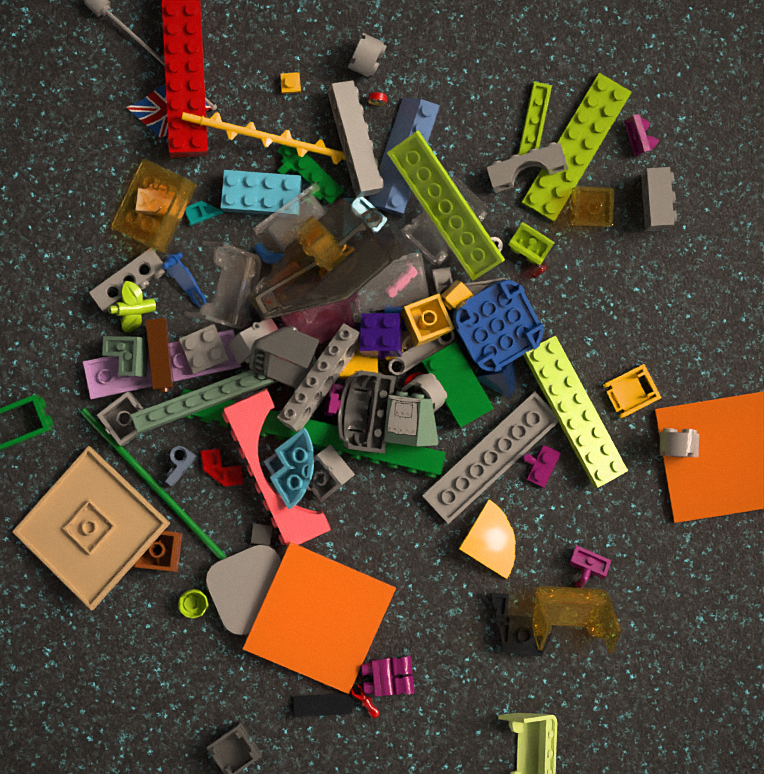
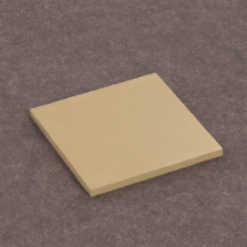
[12,446,170,610]

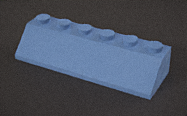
[368,97,440,217]

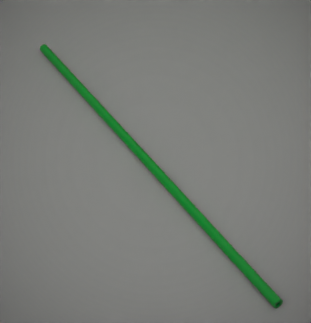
[80,408,228,561]

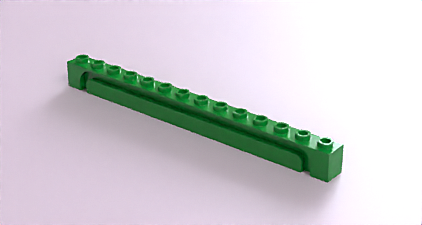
[182,389,446,478]

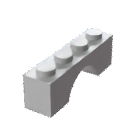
[487,142,568,193]

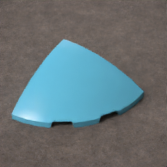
[264,428,314,510]

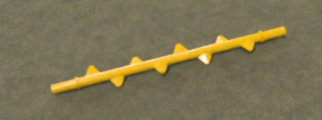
[181,112,346,165]

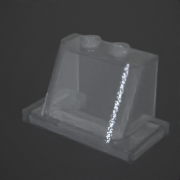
[253,182,335,258]

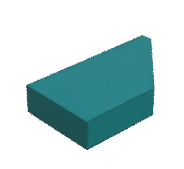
[184,201,224,226]

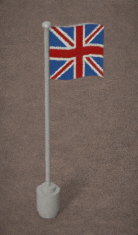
[83,0,217,138]

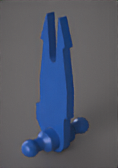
[162,252,207,308]

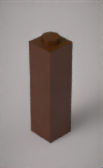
[146,318,174,393]

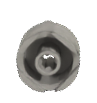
[348,33,387,77]
[401,373,447,412]
[659,428,700,457]

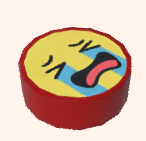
[368,92,387,106]

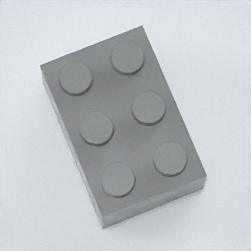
[641,167,677,232]

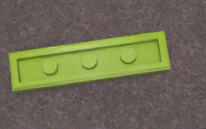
[518,82,552,156]

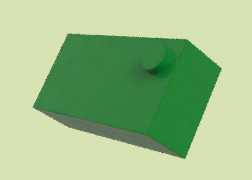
[421,342,494,428]

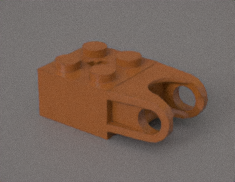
[133,531,182,572]

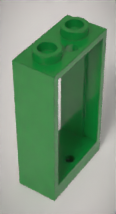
[0,394,54,452]

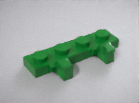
[277,145,344,205]

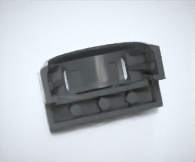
[338,370,396,454]

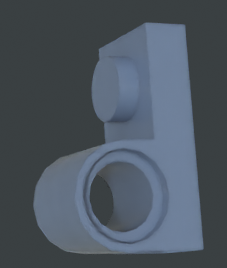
[165,446,198,486]

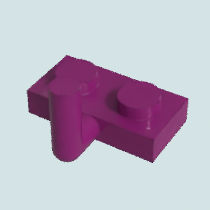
[322,383,345,418]
[523,445,561,488]
[569,545,612,589]

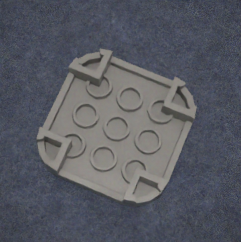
[206,544,281,635]

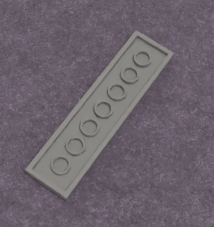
[422,392,559,524]

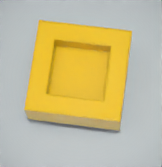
[280,72,301,94]

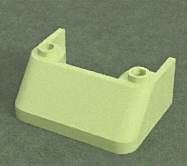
[498,713,557,774]

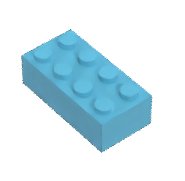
[221,170,302,217]

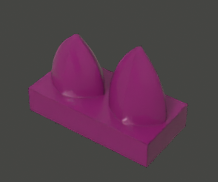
[624,114,659,157]

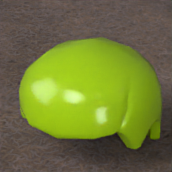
[178,589,208,619]

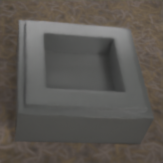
[251,524,273,545]

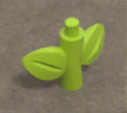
[109,281,156,332]

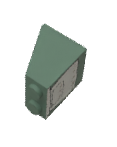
[384,391,438,446]

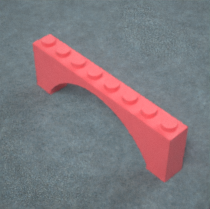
[222,388,331,547]

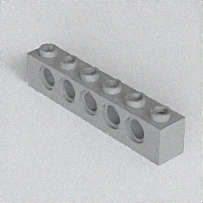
[277,323,360,433]

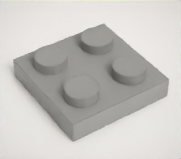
[179,324,230,375]

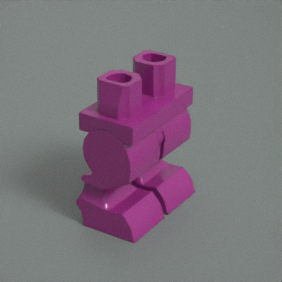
[362,654,415,696]

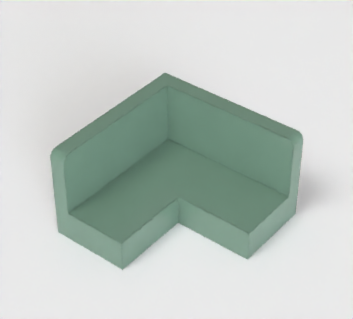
[102,336,148,377]

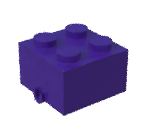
[359,313,404,359]

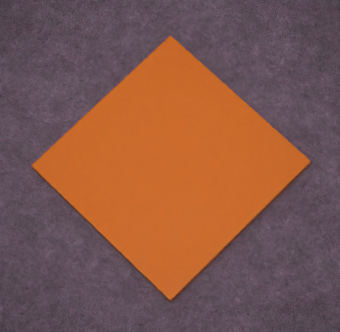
[655,391,764,523]
[243,542,396,694]

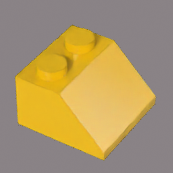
[400,294,454,347]

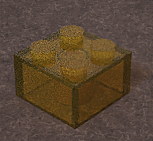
[570,186,614,228]
[295,215,347,272]

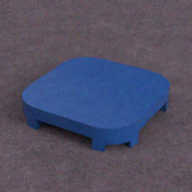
[453,279,544,372]

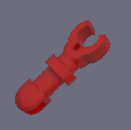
[351,684,379,718]

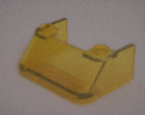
[532,586,621,653]

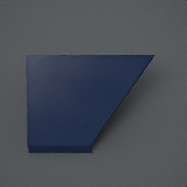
[477,360,516,399]

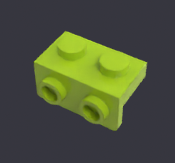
[508,222,555,265]

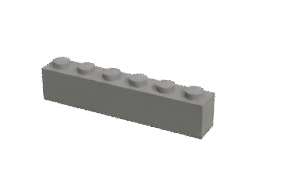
[327,80,383,198]

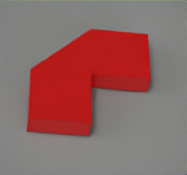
[201,449,244,487]

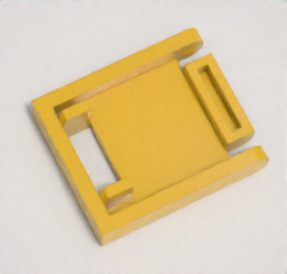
[603,364,661,419]

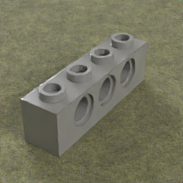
[89,247,165,313]

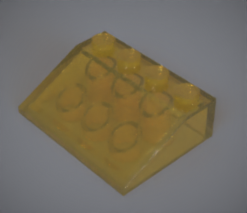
[110,158,198,253]

